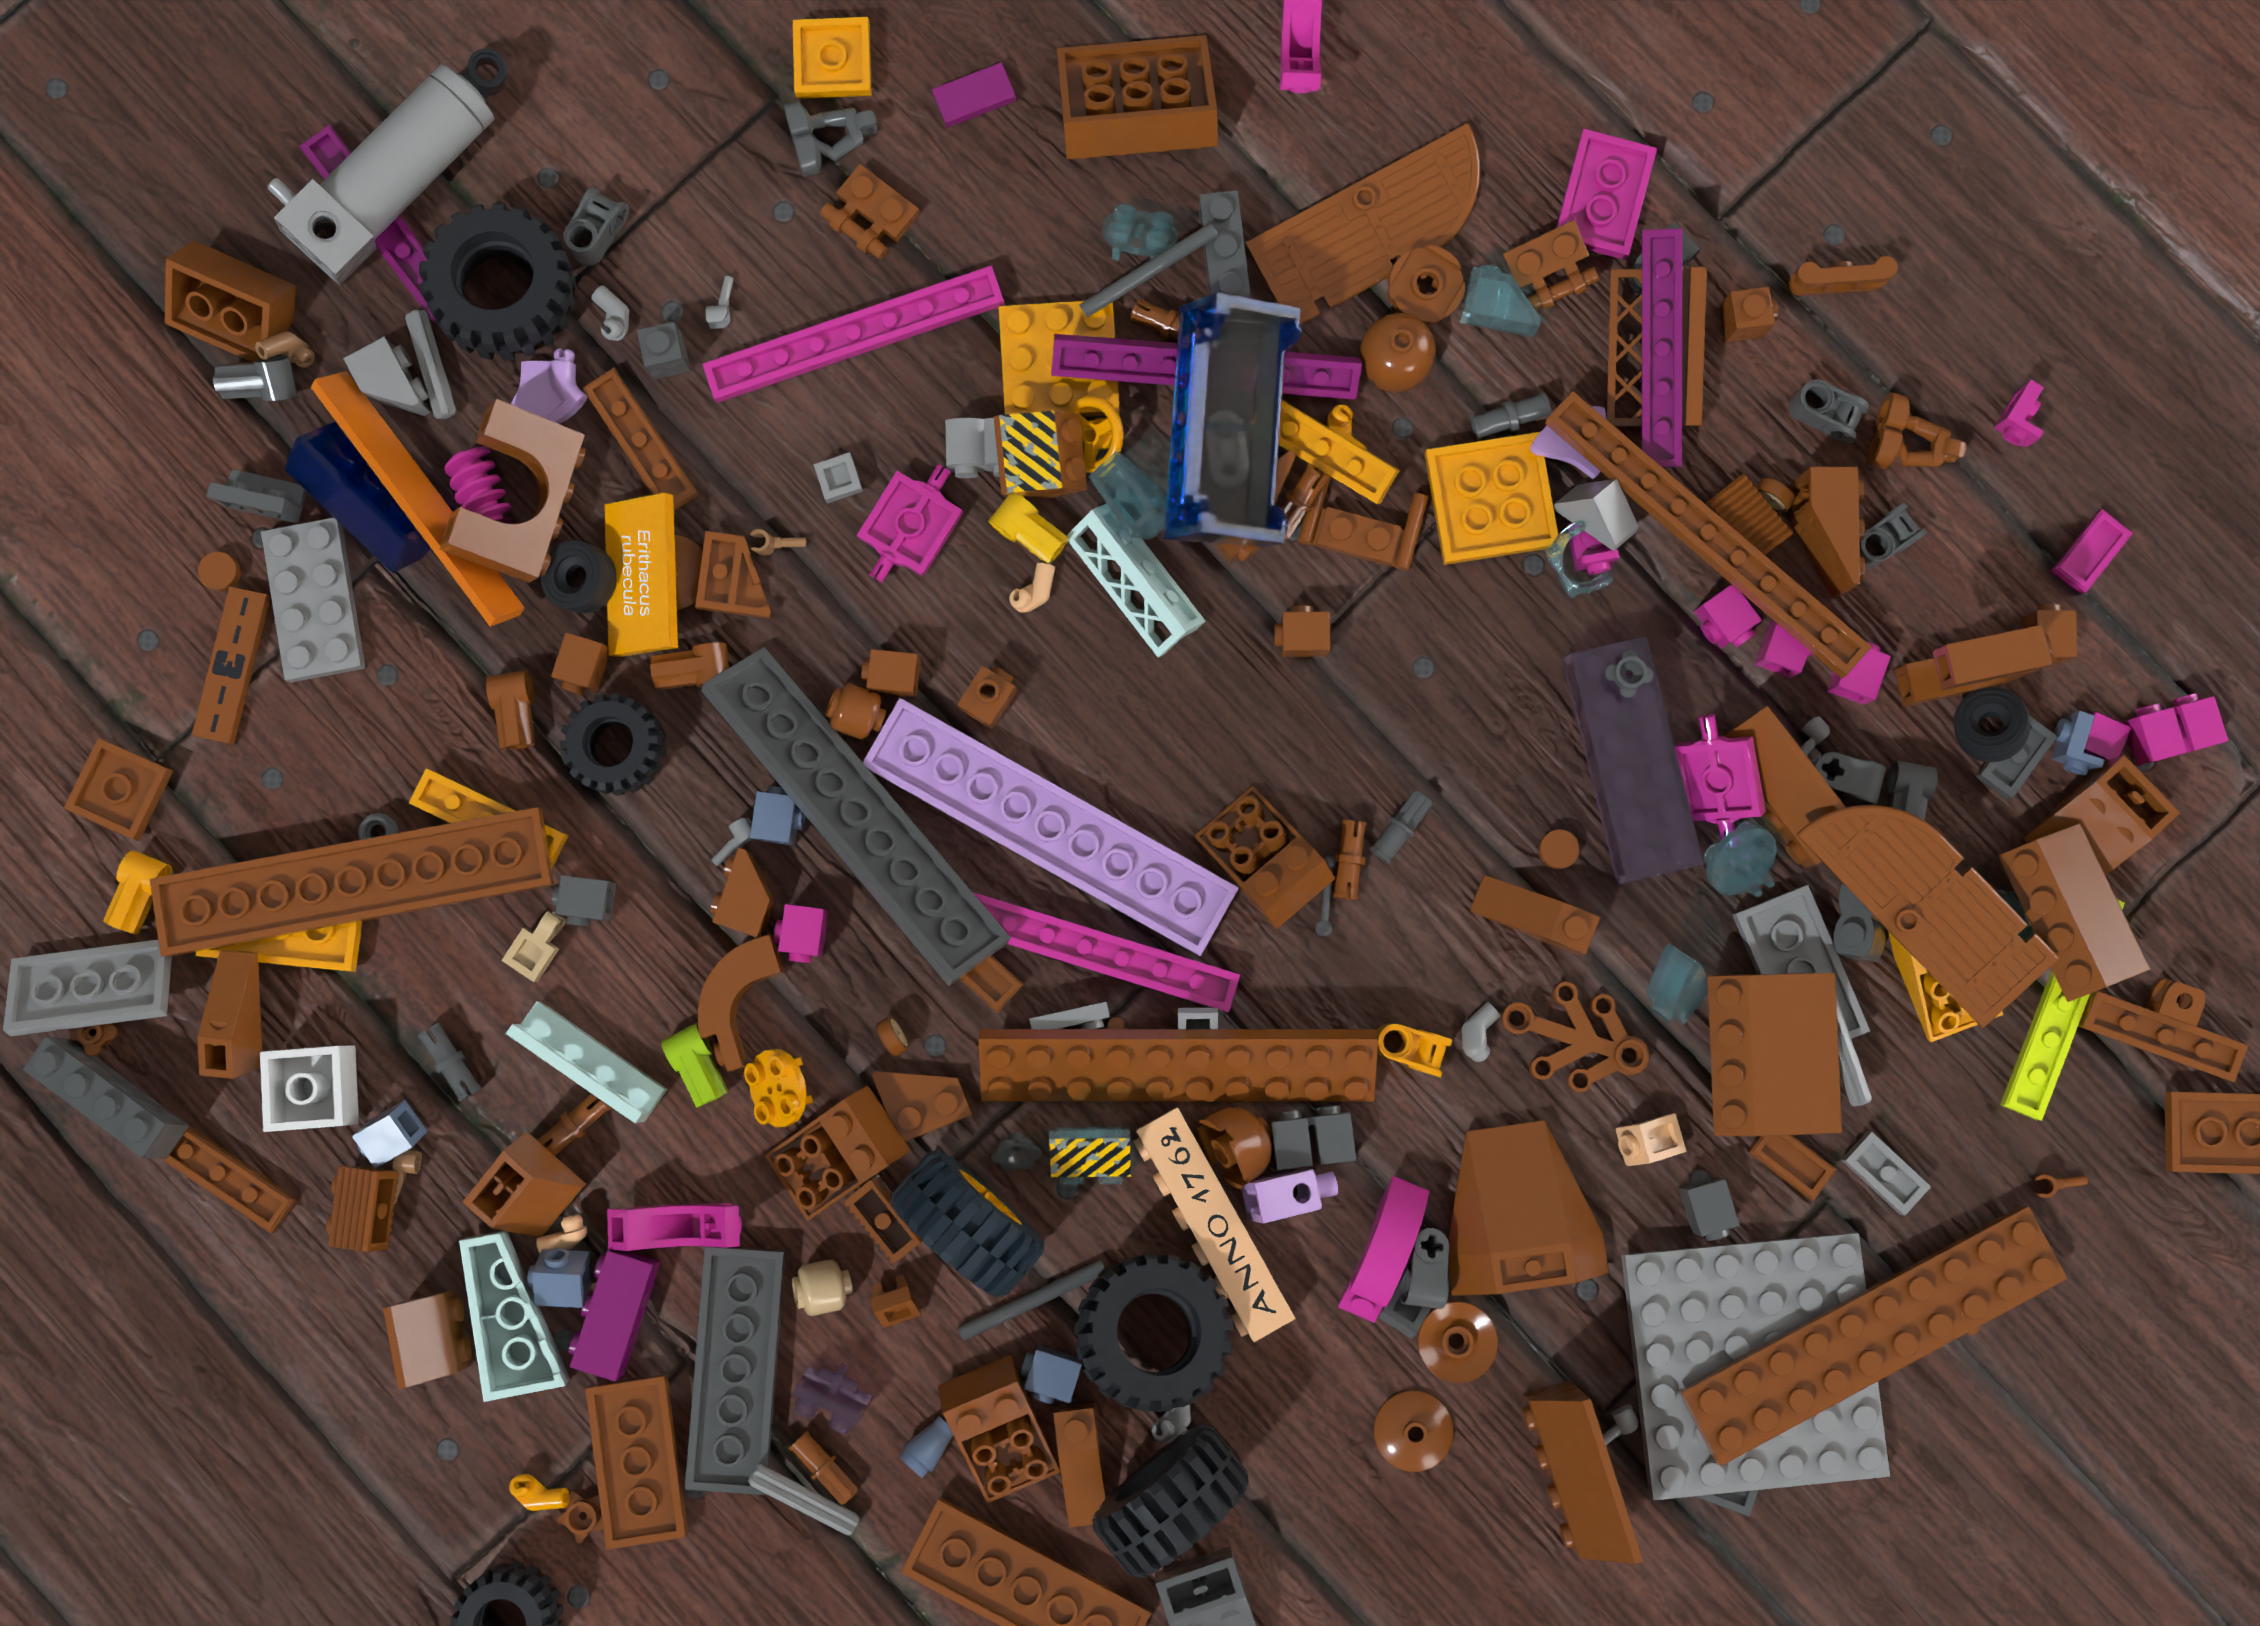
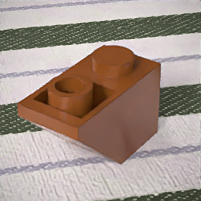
[710,848,776,938]

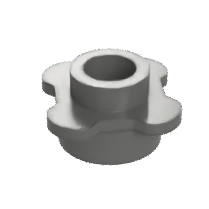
[1605,650,1653,698]

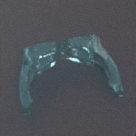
[1544,521,1613,599]

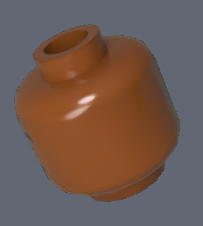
[825,682,886,739]

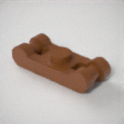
[1788,256,1898,296]

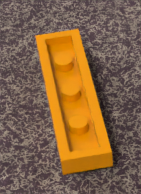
[1248,392,1400,504]
[409,768,568,868]

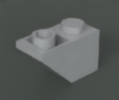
[343,337,431,416]

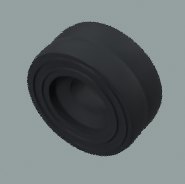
[541,541,617,613]
[1953,687,2030,762]

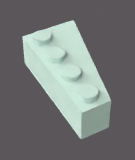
[459,1231,571,1402]

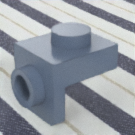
[2051,711,2105,775]

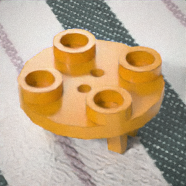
[744,1049,813,1127]

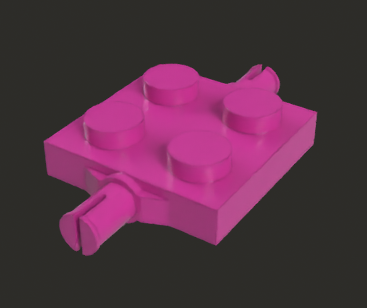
[857,464,963,583]
[1672,713,1766,846]

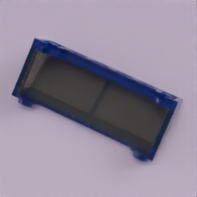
[1164,292,1302,547]

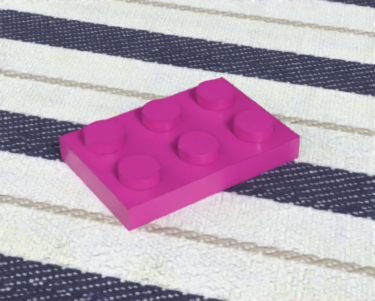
[1556,129,1657,260]

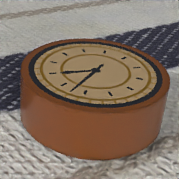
[1756,478,1795,512]
[876,1016,910,1057]

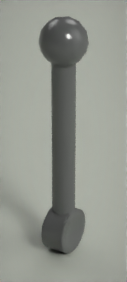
[1316,855,1338,937]

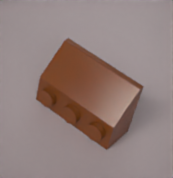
[165,240,296,362]

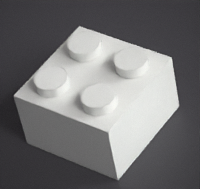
[260,1046,359,1132]

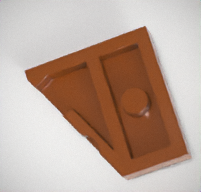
[695,531,771,619]
[871,1071,973,1142]

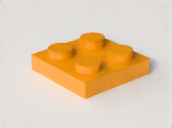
[793,17,872,99]

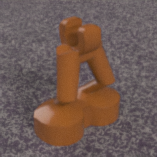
[1866,392,1966,470]

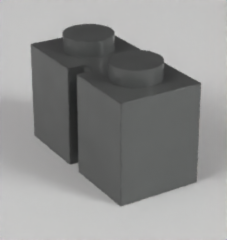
[1269,1105,1357,1170]

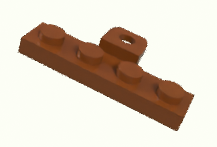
[2078,978,2249,1083]

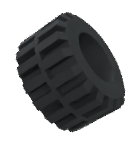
[559,693,667,796]
[450,1562,564,1626]

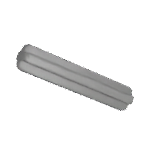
[405,309,457,419]
[1837,1000,1872,1106]
[748,1464,859,1535]

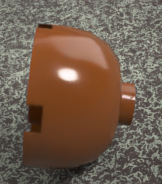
[1358,312,1436,393]
[1197,1107,1272,1189]

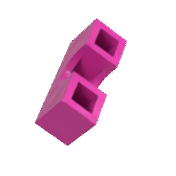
[1754,620,1891,705]

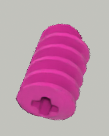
[444,447,514,524]

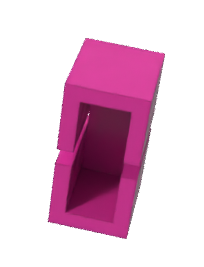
[2123,693,2228,766]

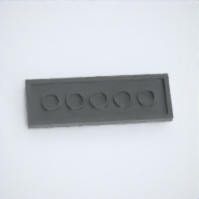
[685,1246,786,1495]

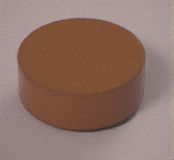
[198,552,241,592]
[1538,830,1579,869]

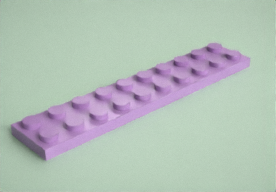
[862,698,1238,956]

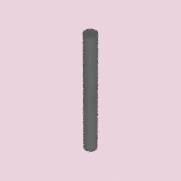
[1079,222,1219,318]
[958,1259,1106,1341]

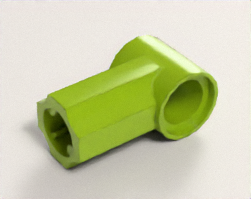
[661,1023,729,1108]

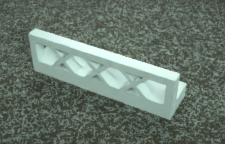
[1067,501,1206,658]
[506,1001,667,1123]

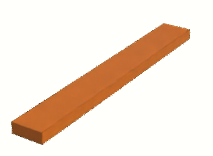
[311,371,525,627]

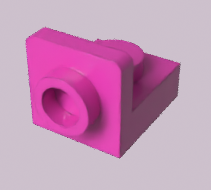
[1993,380,2044,447]
[1566,523,1620,575]

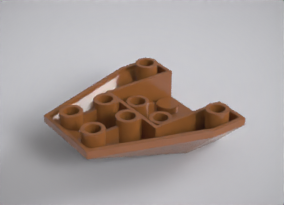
[1448,1120,1609,1296]

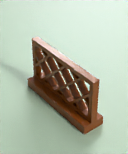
[1607,267,1707,426]

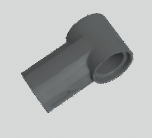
[213,356,297,401]
[1887,760,1938,820]

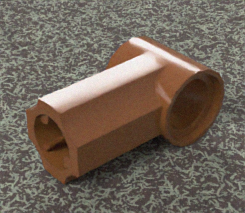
[650,642,730,690]
[486,670,536,750]

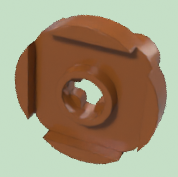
[1387,245,1465,325]

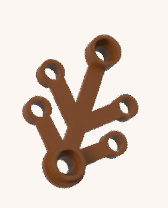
[1501,982,1649,1092]

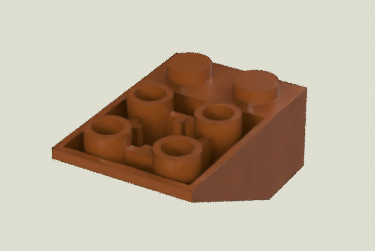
[1789,467,1865,599]
[2022,755,2180,875]
[1194,786,1335,930]
[765,1086,911,1221]
[938,1355,1060,1503]

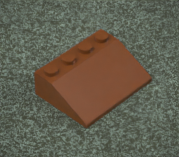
[1057,35,1218,159]
[1707,972,1842,1136]
[1521,1380,1643,1564]

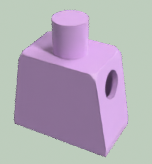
[1241,1168,1338,1223]

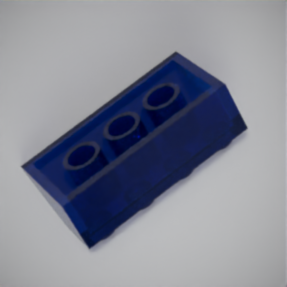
[285,421,455,573]

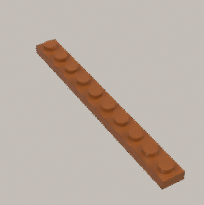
[1545,391,1872,679]

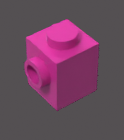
[1694,584,1762,649]
[774,904,829,964]

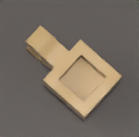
[501,911,567,982]

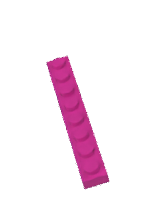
[702,265,1005,403]
[973,892,1240,1012]

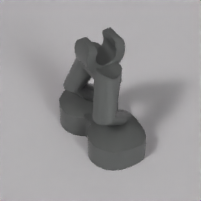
[783,101,878,178]

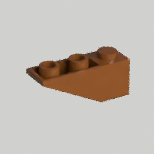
[197,950,262,1079]

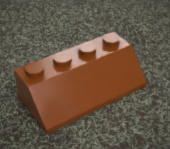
[1721,706,1846,868]
[1998,824,2151,1002]

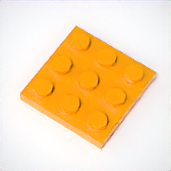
[999,301,1120,417]
[1424,432,1560,565]

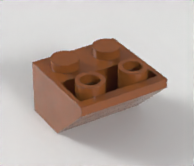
[462,1132,586,1237]

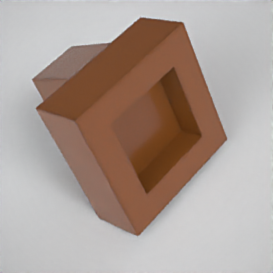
[870,1274,921,1328]

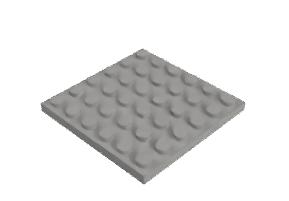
[1621,1232,1890,1501]

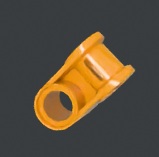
[1377,1023,1453,1078]

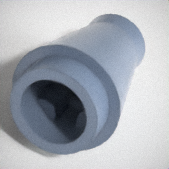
[899,1416,953,1478]

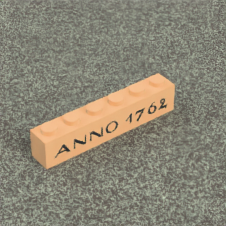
[1133,1106,1296,1342]

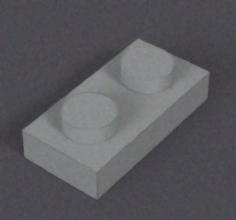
[1029,1002,1110,1029]
[1841,1131,1931,1216]

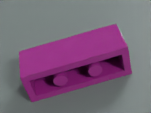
[568,1249,661,1381]

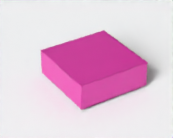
[2084,712,2131,760]

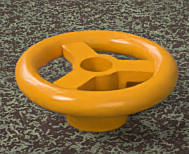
[1066,395,1124,473]

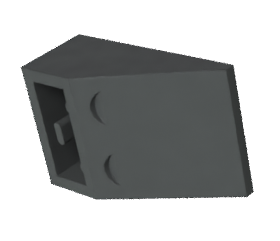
[1155,1547,1257,1626]

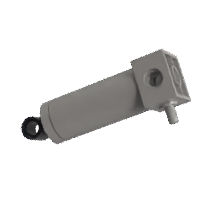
[267,48,507,286]

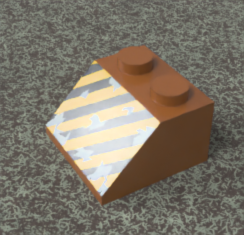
[993,411,1087,498]

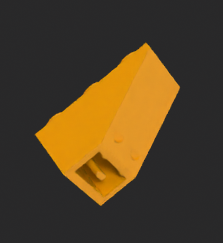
[1888,931,2003,1043]

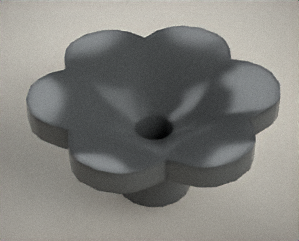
[991,1132,1041,1171]

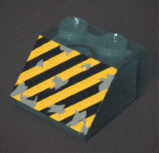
[1049,1127,1131,1185]

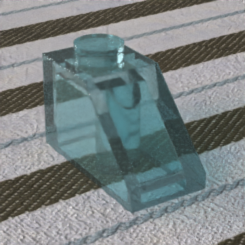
[1459,265,1541,337]
[1088,451,1178,539]
[1646,943,1708,1025]

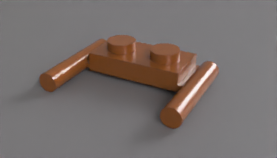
[1298,475,1429,571]

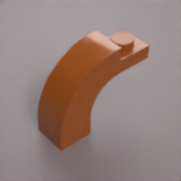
[698,935,786,1072]

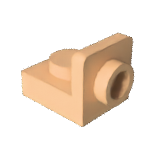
[1616,1113,1687,1166]

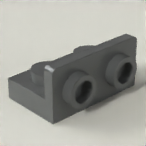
[206,470,307,524]

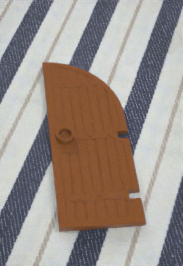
[1245,123,1480,330]
[1796,805,2059,1028]

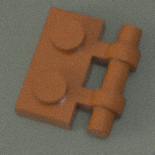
[820,164,920,260]
[1502,220,1600,314]

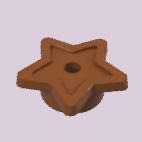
[556,1491,603,1544]

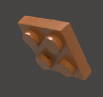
[64,738,173,841]

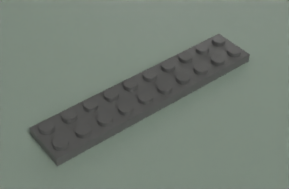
[701,647,1011,986]

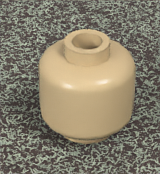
[792,1259,852,1316]

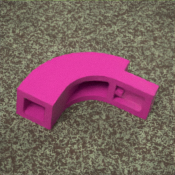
[1280,0,1322,93]
[1338,1176,1430,1323]
[607,1203,742,1251]

